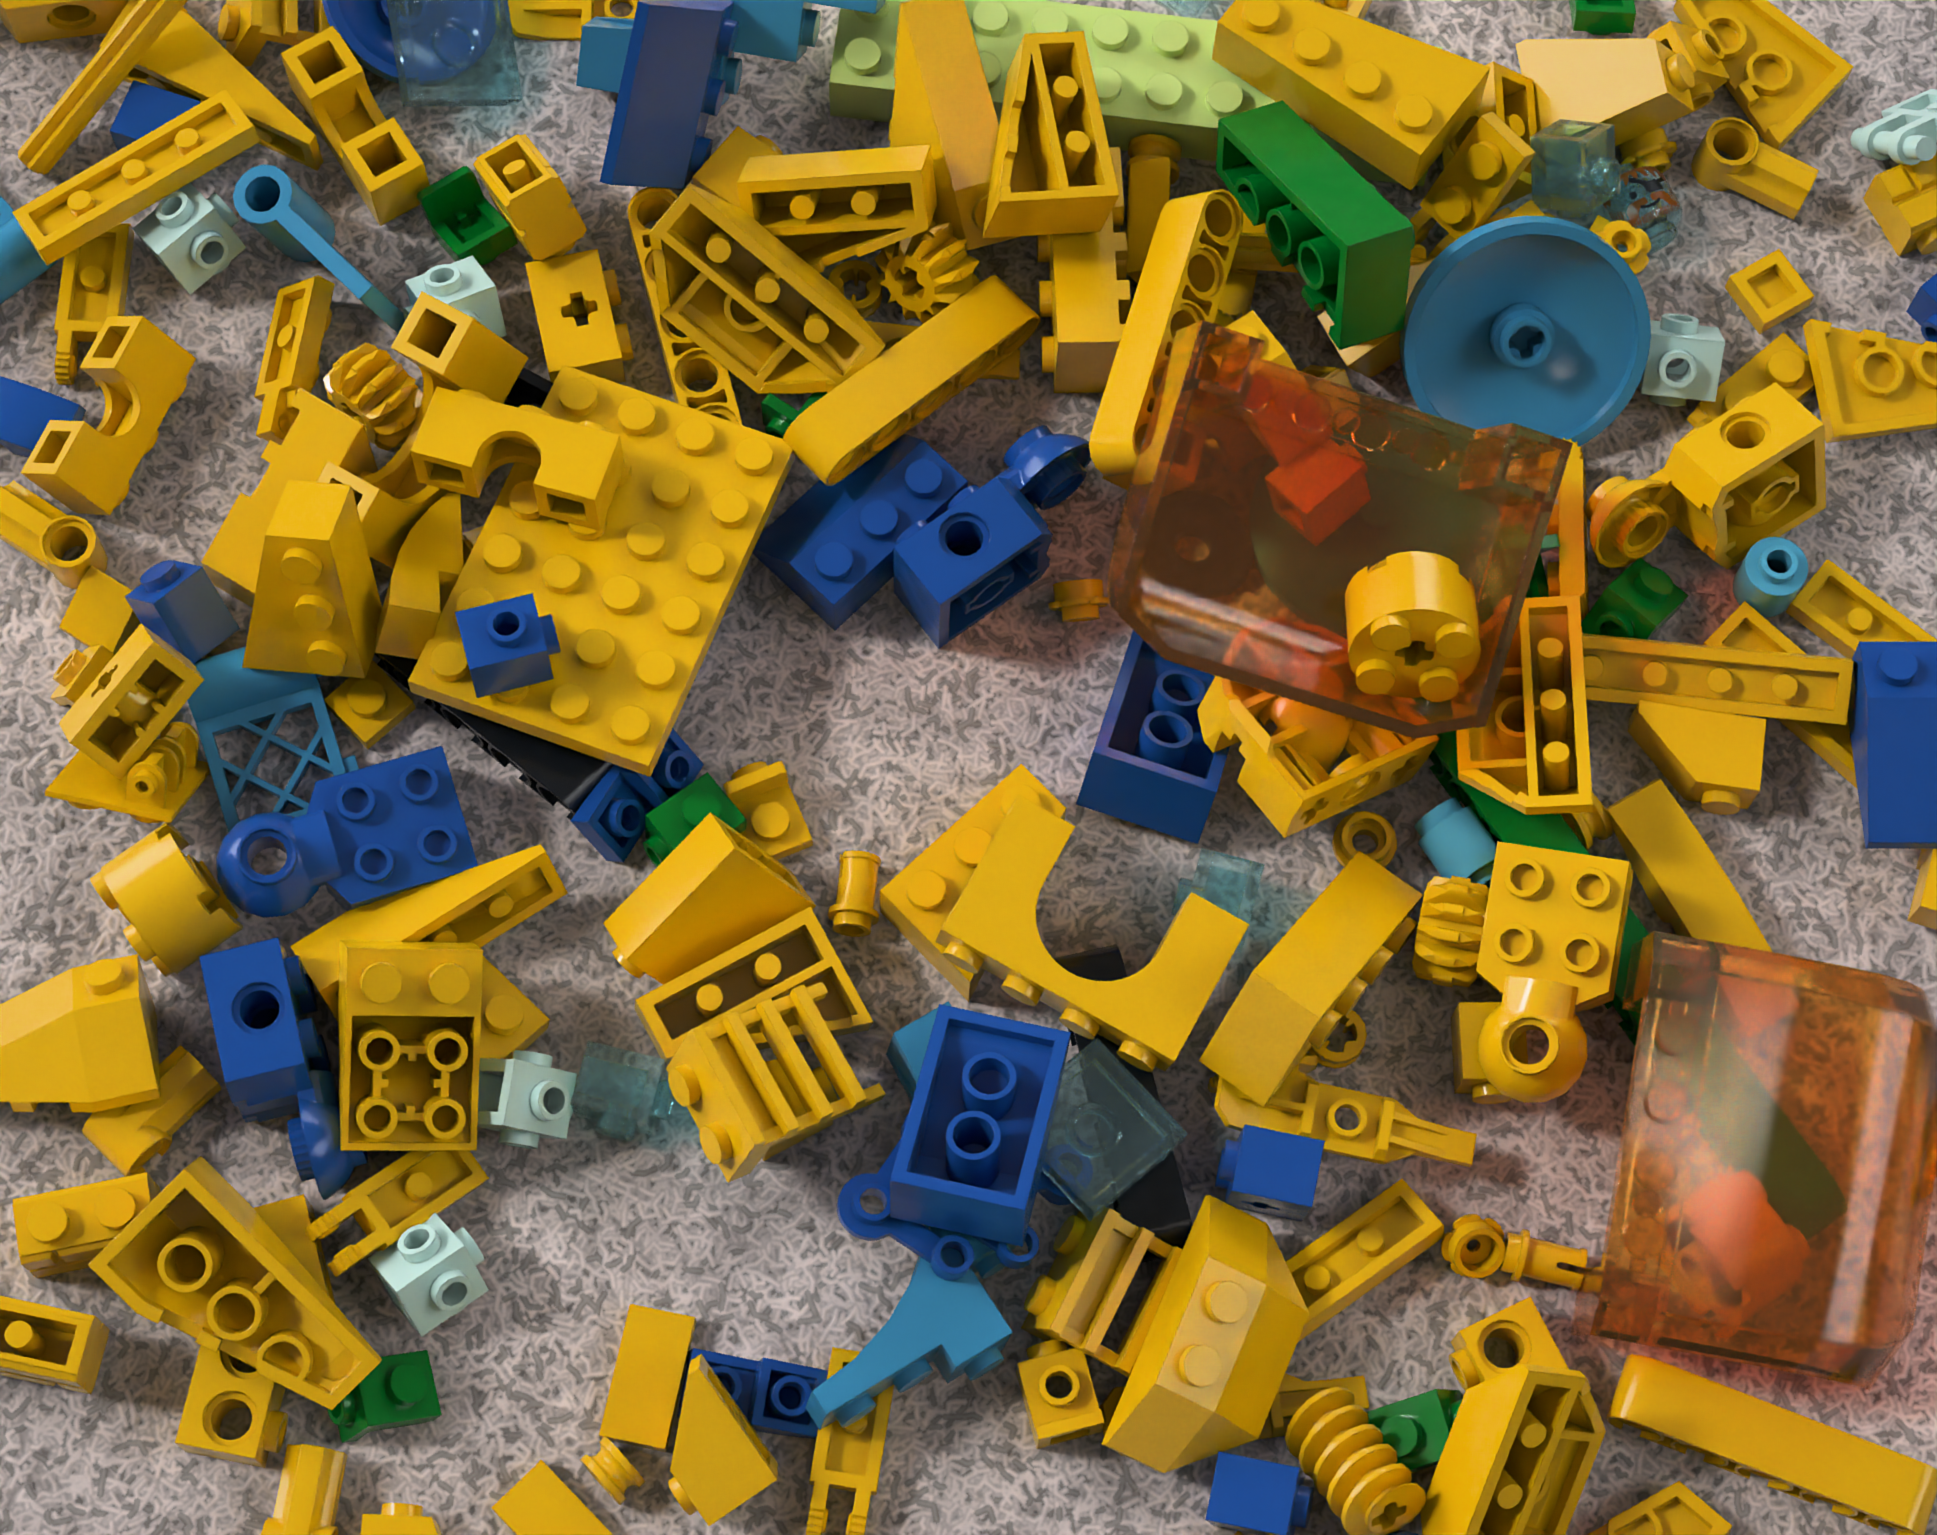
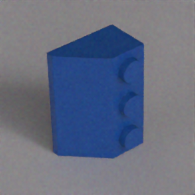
[600,0,739,189]
[752,434,968,631]

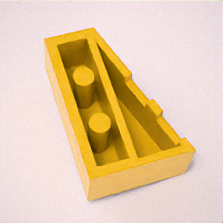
[737,145,938,273]
[242,480,382,678]

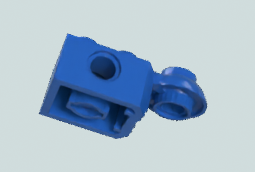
[894,425,1091,649]
[216,746,478,918]
[199,937,368,1200]

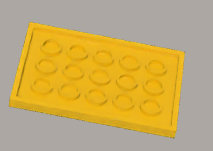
[408,364,796,777]

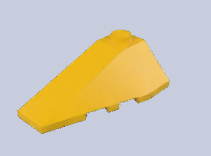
[888,0,1021,251]
[0,954,161,1113]
[88,1156,382,1410]

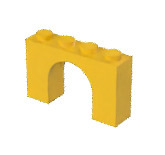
[317,291,528,569]
[935,794,1249,1072]

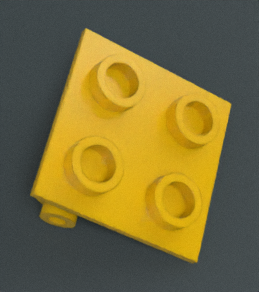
[45,722,210,823]

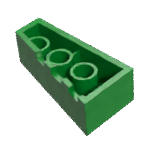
[1216,100,1415,350]

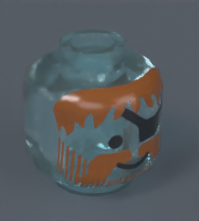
[1592,163,1683,255]

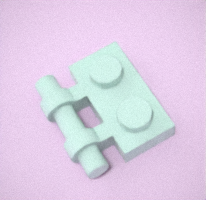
[1850,89,1937,165]

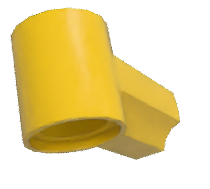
[1691,117,1819,220]
[0,480,108,589]
[82,1045,222,1177]
[261,1444,348,1535]

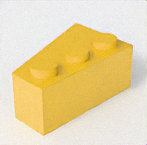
[982,31,1120,238]
[201,388,378,607]
[880,764,1066,1002]
[635,907,873,1066]

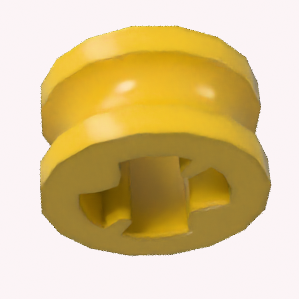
[1126,134,1182,185]
[828,260,882,319]
[1560,792,1613,850]
[1308,1010,1367,1069]
[580,1436,645,1505]

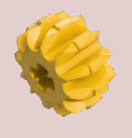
[875,219,980,324]
[323,342,423,451]
[1412,875,1489,988]

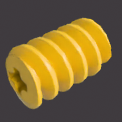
[1285,1387,1426,1535]

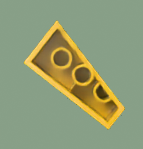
[1212,0,1491,191]
[1036,147,1131,393]
[1198,850,1423,1107]

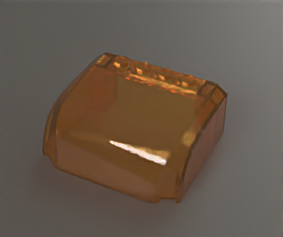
[1107,320,1573,739]
[1571,931,1937,1390]

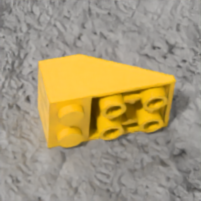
[338,941,483,1151]

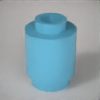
[1733,537,1808,617]
[1414,797,1497,888]

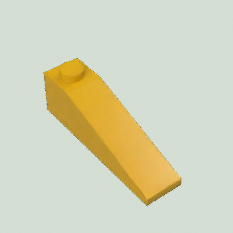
[99,0,324,171]
[290,844,568,1022]

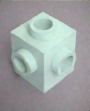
[132,183,247,295]
[403,255,507,337]
[1638,313,1725,407]
[477,1050,577,1149]
[368,1213,489,1337]

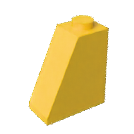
[1515,38,1695,166]
[603,812,816,985]

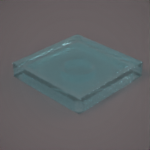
[387,0,523,107]
[1042,1038,1188,1221]

